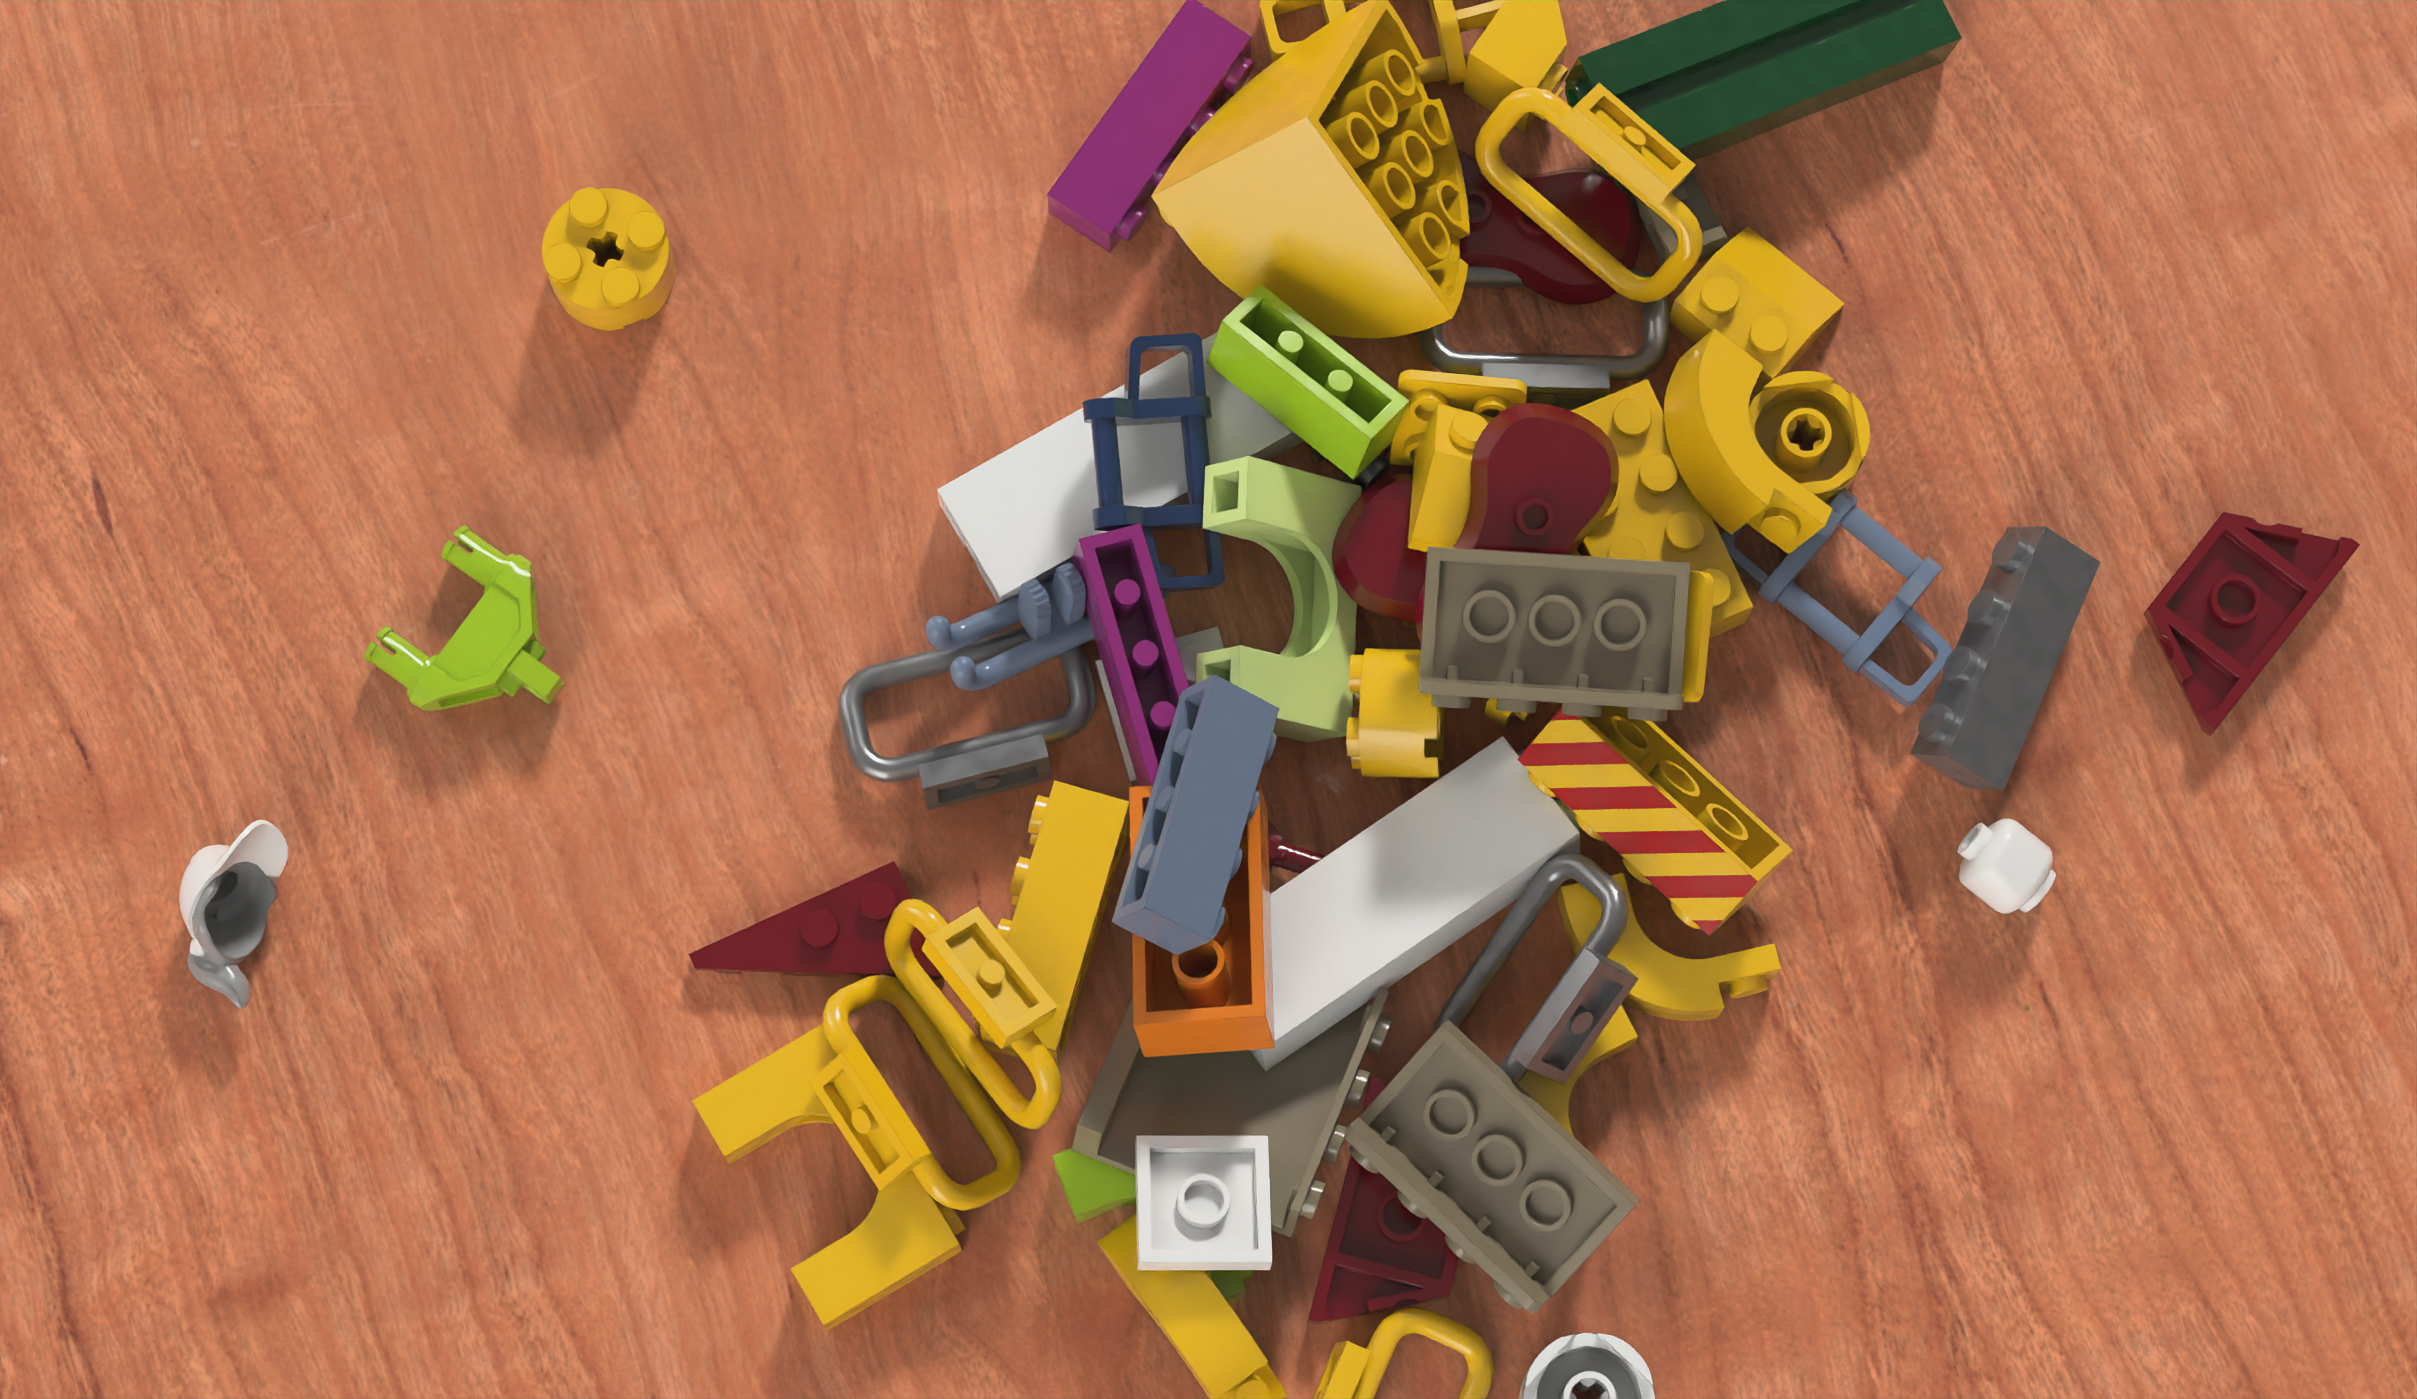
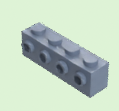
[1112,674,1280,955]

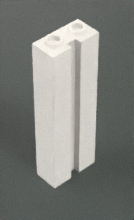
[937,333,1304,603]
[1250,736,1582,1072]

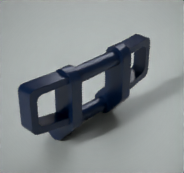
[1082,333,1225,593]

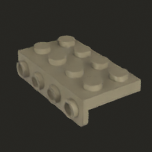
[1418,546,1690,721]
[1345,1020,1641,1313]

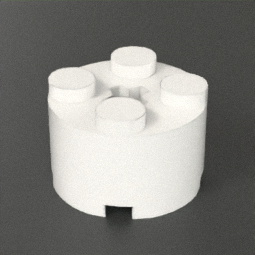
[1519,1333,1655,1399]

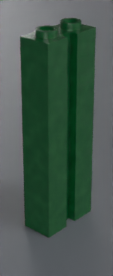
[1565,0,1962,190]

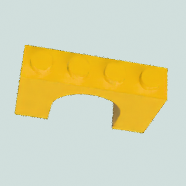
[692,1024,966,1331]

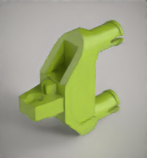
[364,525,565,711]

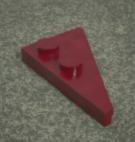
[689,861,943,980]

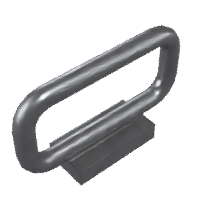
[1418,266,1669,411]
[838,627,1096,810]
[1433,853,1638,1085]

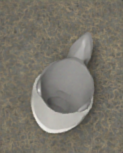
[179,820,288,1009]

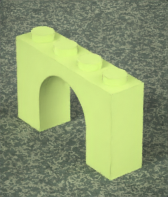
[1195,456,1361,743]

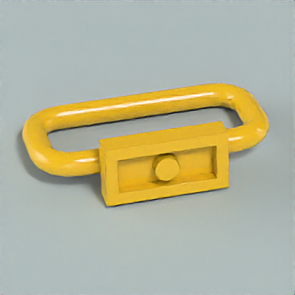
[1475,83,1703,303]
[884,899,1063,1129]
[809,974,1021,1211]
[1312,1307,1494,1399]

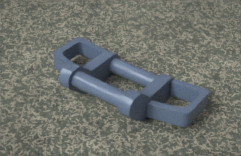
[1721,488,1953,707]

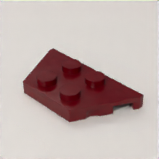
[2143,512,2360,736]
[1307,1078,1459,1325]

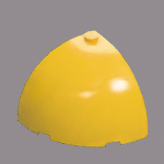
[1151,0,1470,339]

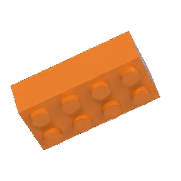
[1129,780,1275,1057]

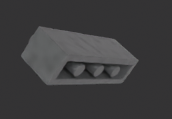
[1910,526,2100,790]

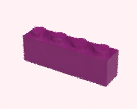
[1047,0,1254,253]
[1072,523,1189,786]

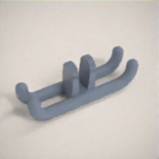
[925,563,1177,691]

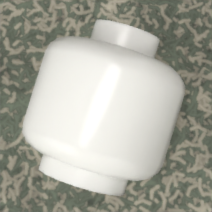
[1957,818,2056,914]

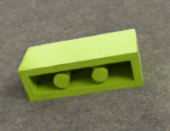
[1206,284,1409,480]

